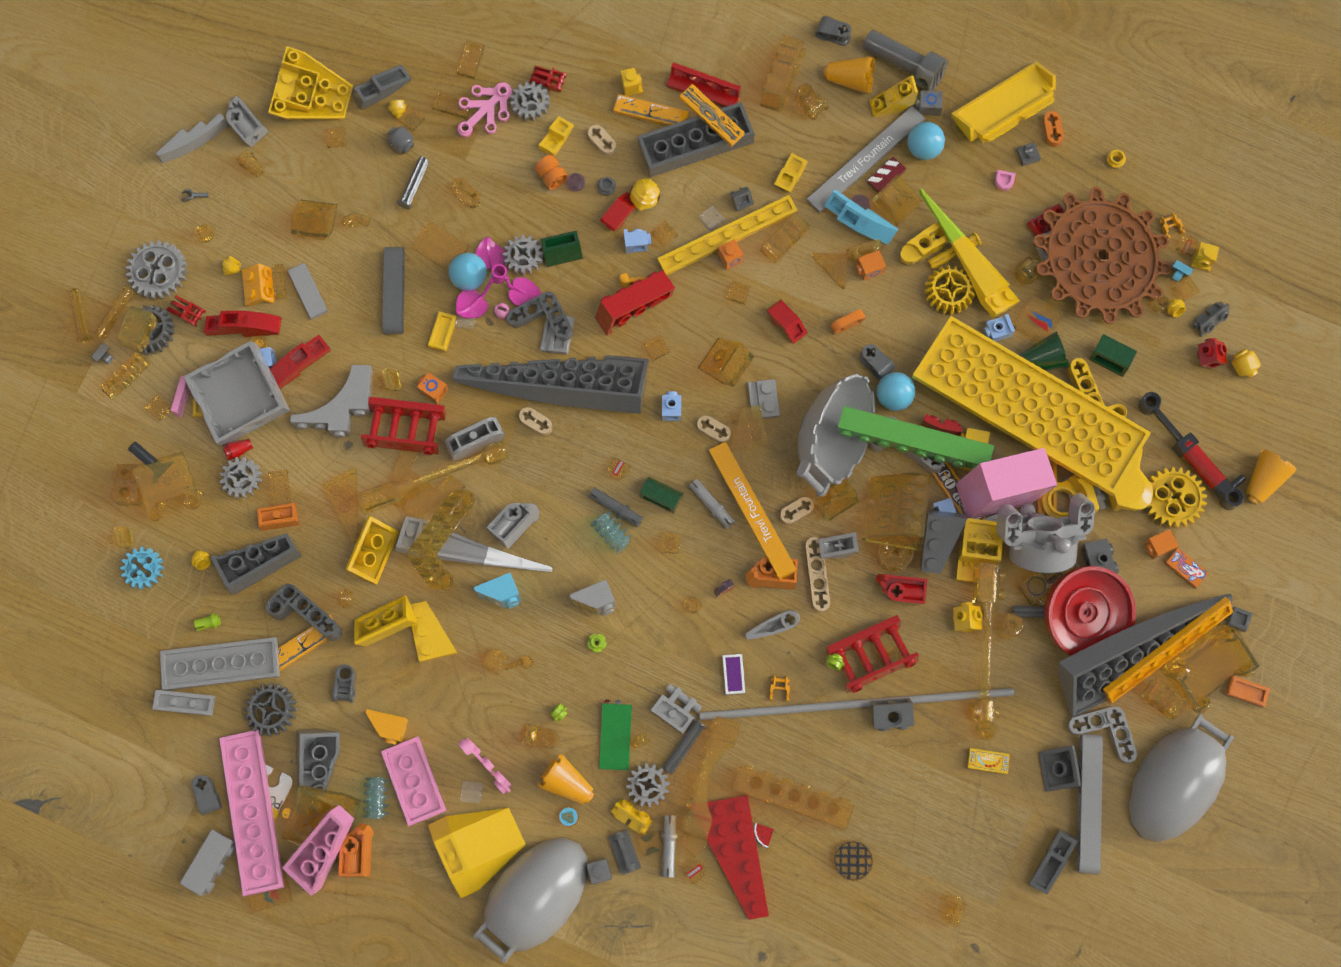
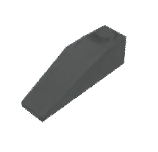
[296,729,340,813]

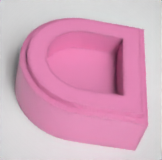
[995,170,1016,191]

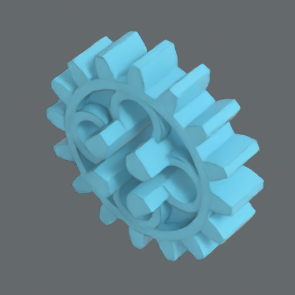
[120,547,164,590]

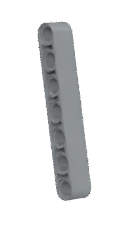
[1077,734,1103,875]

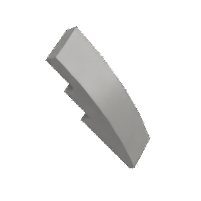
[156,113,229,163]

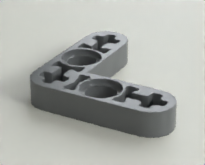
[507,291,573,341]

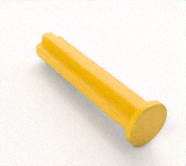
[928,232,982,269]

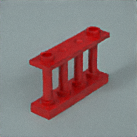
[361,397,446,456]
[827,615,919,693]

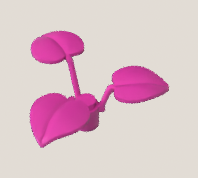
[456,236,542,319]

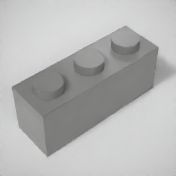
[180,830,236,896]

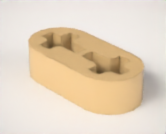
[588,125,616,157]
[519,407,553,436]
[697,416,731,444]
[780,497,814,525]

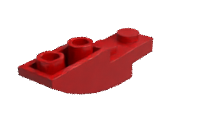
[204,310,282,337]
[270,335,331,389]

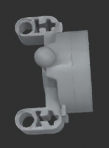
[996,493,1095,573]

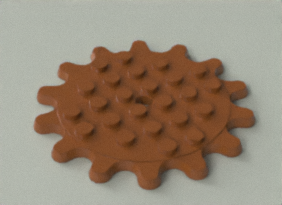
[1033,187,1173,324]

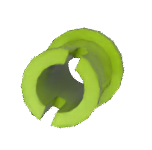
[194,613,221,631]

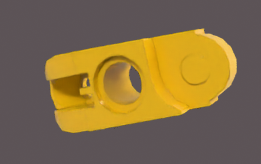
[900,223,949,265]

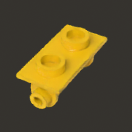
[611,799,653,835]

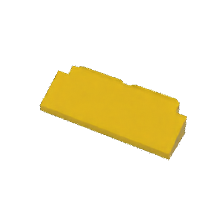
[951,61,1056,143]

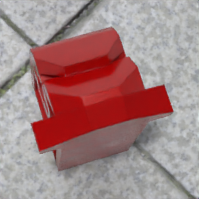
[875,574,928,604]

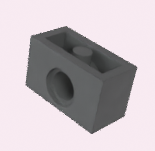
[871,698,914,731]

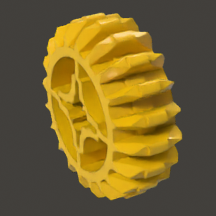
[924,265,975,315]

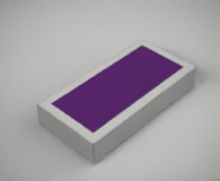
[722,654,745,695]

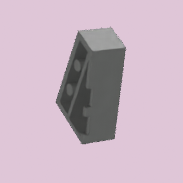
[919,510,967,574]

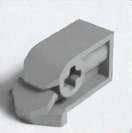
[226,95,269,147]
[486,503,540,549]

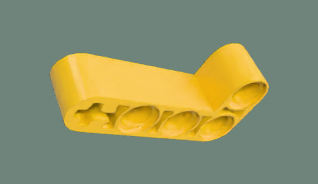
[1067,358,1127,417]

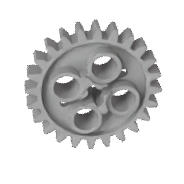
[126,240,188,300]

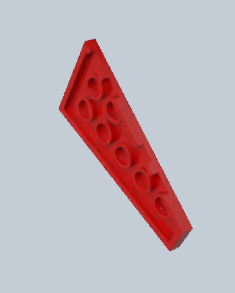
[689,795,769,920]

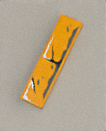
[613,94,689,126]
[278,615,334,671]

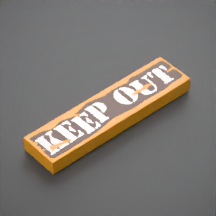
[931,461,986,520]

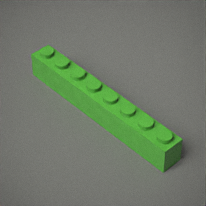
[837,406,994,470]

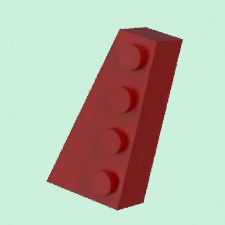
[595,270,675,336]

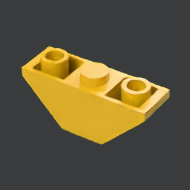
[869,76,918,117]

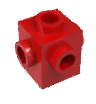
[1197,338,1227,369]

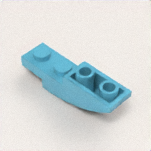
[824,189,898,244]

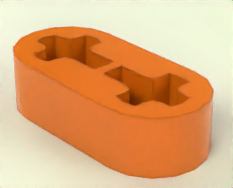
[1043,111,1064,147]
[830,309,866,334]

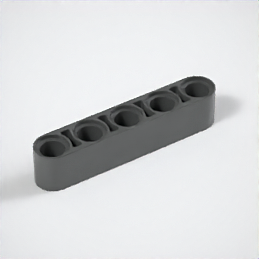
[383,247,405,335]

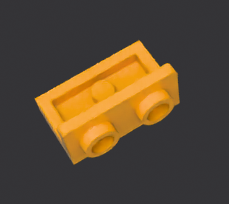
[242,264,274,307]

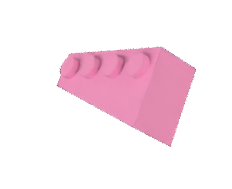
[282,805,354,896]

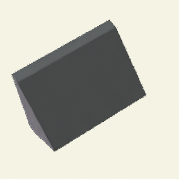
[1039,746,1081,792]

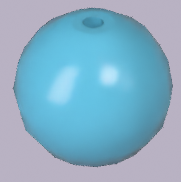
[907,122,945,160]
[448,253,487,291]
[876,372,915,411]

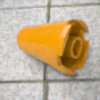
[824,56,875,93]
[1246,449,1296,505]
[537,753,594,805]

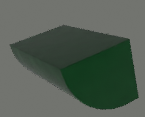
[540,230,583,267]
[1089,334,1137,377]
[639,477,684,514]

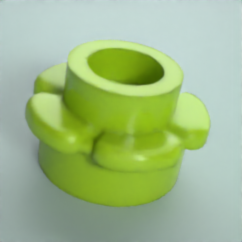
[587,634,607,653]
[826,653,845,671]
[550,703,568,721]

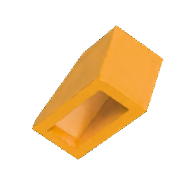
[366,709,408,745]

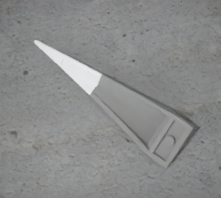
[396,516,552,572]

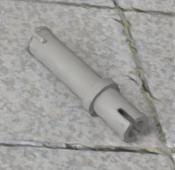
[689,479,735,529]
[662,815,677,877]

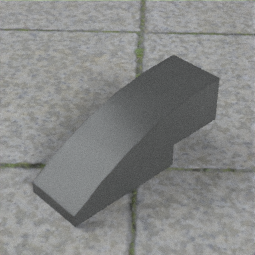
[352,65,411,110]
[1029,828,1078,895]

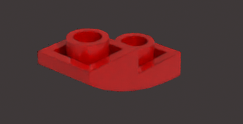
[1026,203,1065,236]
[921,414,963,436]

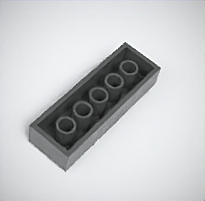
[638,102,754,177]

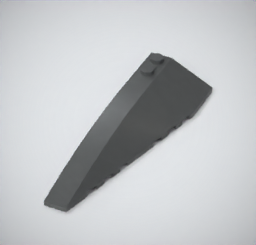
[452,355,649,414]
[1059,594,1232,718]

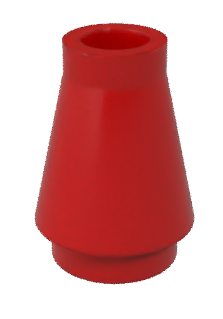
[223,438,253,461]

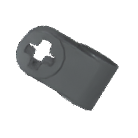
[815,16,851,46]
[860,344,896,380]
[332,664,357,703]
[192,775,222,816]

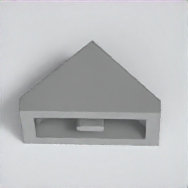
[818,532,859,559]

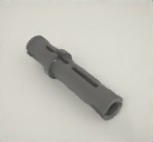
[589,487,644,527]

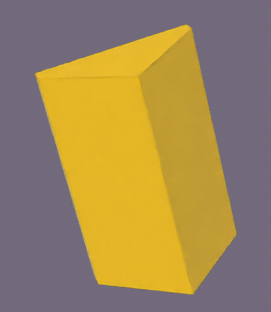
[345,516,399,584]
[354,595,418,647]

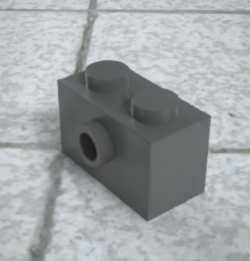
[1081,538,1119,574]

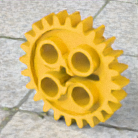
[1146,467,1207,529]

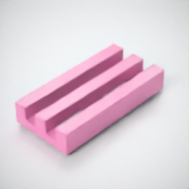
[171,376,190,418]

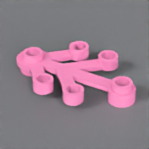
[458,83,512,138]
[458,737,511,794]

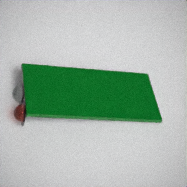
[599,699,632,771]

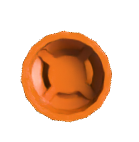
[534,155,569,190]

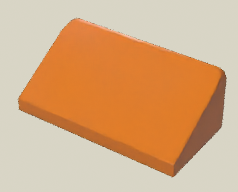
[257,503,299,531]

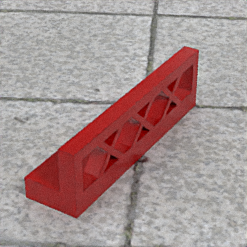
[666,62,741,108]

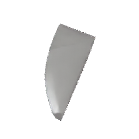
[745,609,800,640]

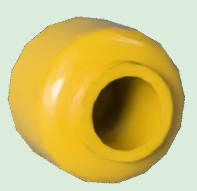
[1231,349,1261,378]

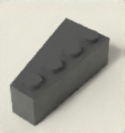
[210,533,302,595]

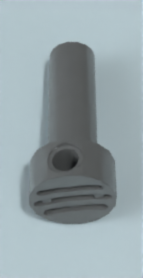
[863,29,948,91]

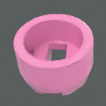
[494,303,510,319]

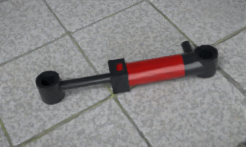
[1138,392,1246,510]

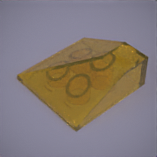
[282,785,362,861]

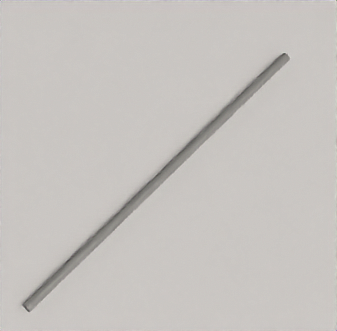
[699,688,1014,720]

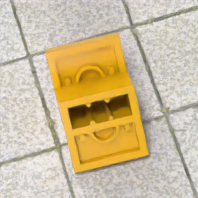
[955,518,1003,586]

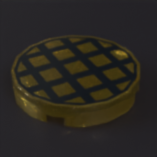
[833,840,873,881]

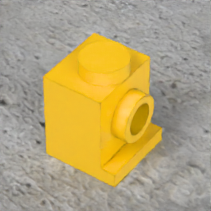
[621,68,643,96]
[1191,242,1219,272]

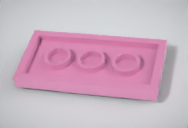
[381,737,447,826]

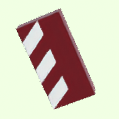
[867,157,906,195]

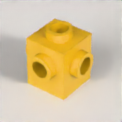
[953,602,982,633]

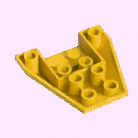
[268,46,353,119]
[428,808,526,899]

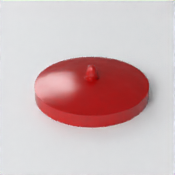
[1044,566,1136,656]

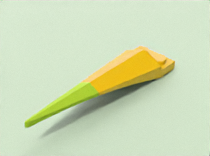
[919,189,1020,318]

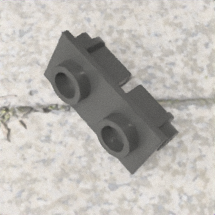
[1192,301,1229,337]
[608,830,641,875]

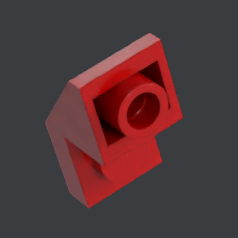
[600,192,637,232]
[766,300,808,344]

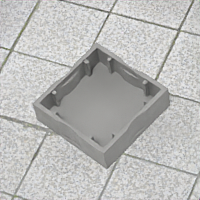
[184,341,290,446]

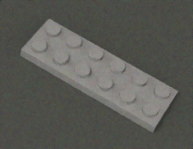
[160,637,280,691]

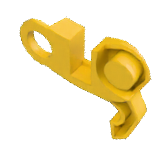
[1041,449,1153,518]

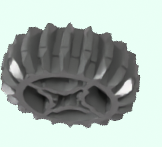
[123,305,175,355]
[243,683,298,737]

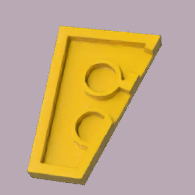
[410,601,458,663]

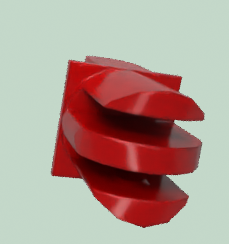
[529,65,567,92]
[166,295,206,327]

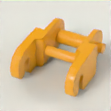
[1160,213,1185,239]
[770,675,790,702]

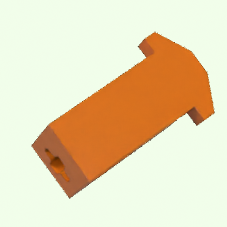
[745,557,798,590]
[339,823,374,877]

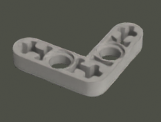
[1067,706,1137,764]

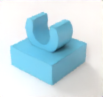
[1172,260,1194,282]

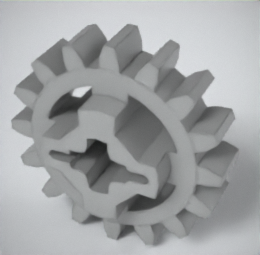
[510,81,550,121]
[503,235,544,276]
[220,457,262,499]
[627,763,670,808]

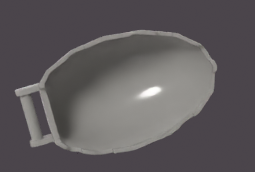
[797,373,875,497]
[1128,714,1234,842]
[473,838,588,964]

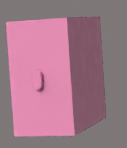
[956,448,1057,519]

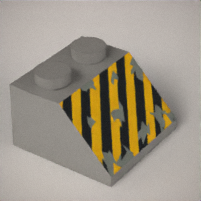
[570,580,616,616]

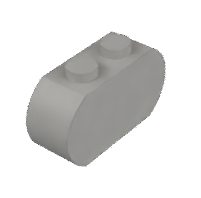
[445,417,505,461]

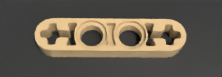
[805,537,830,613]

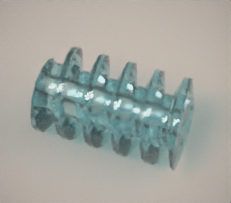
[591,511,632,554]
[363,778,389,819]

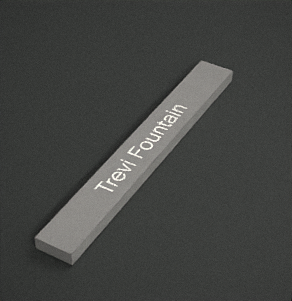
[807,106,925,214]

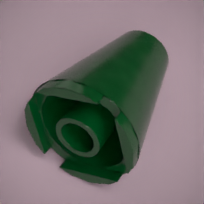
[1019,331,1070,371]

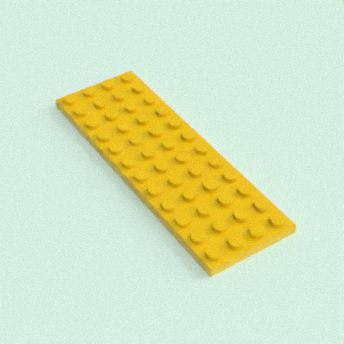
[912,316,1151,496]

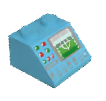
[474,573,522,609]

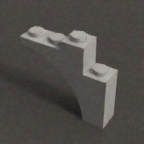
[290,365,373,438]

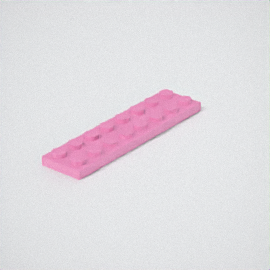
[219,730,285,896]

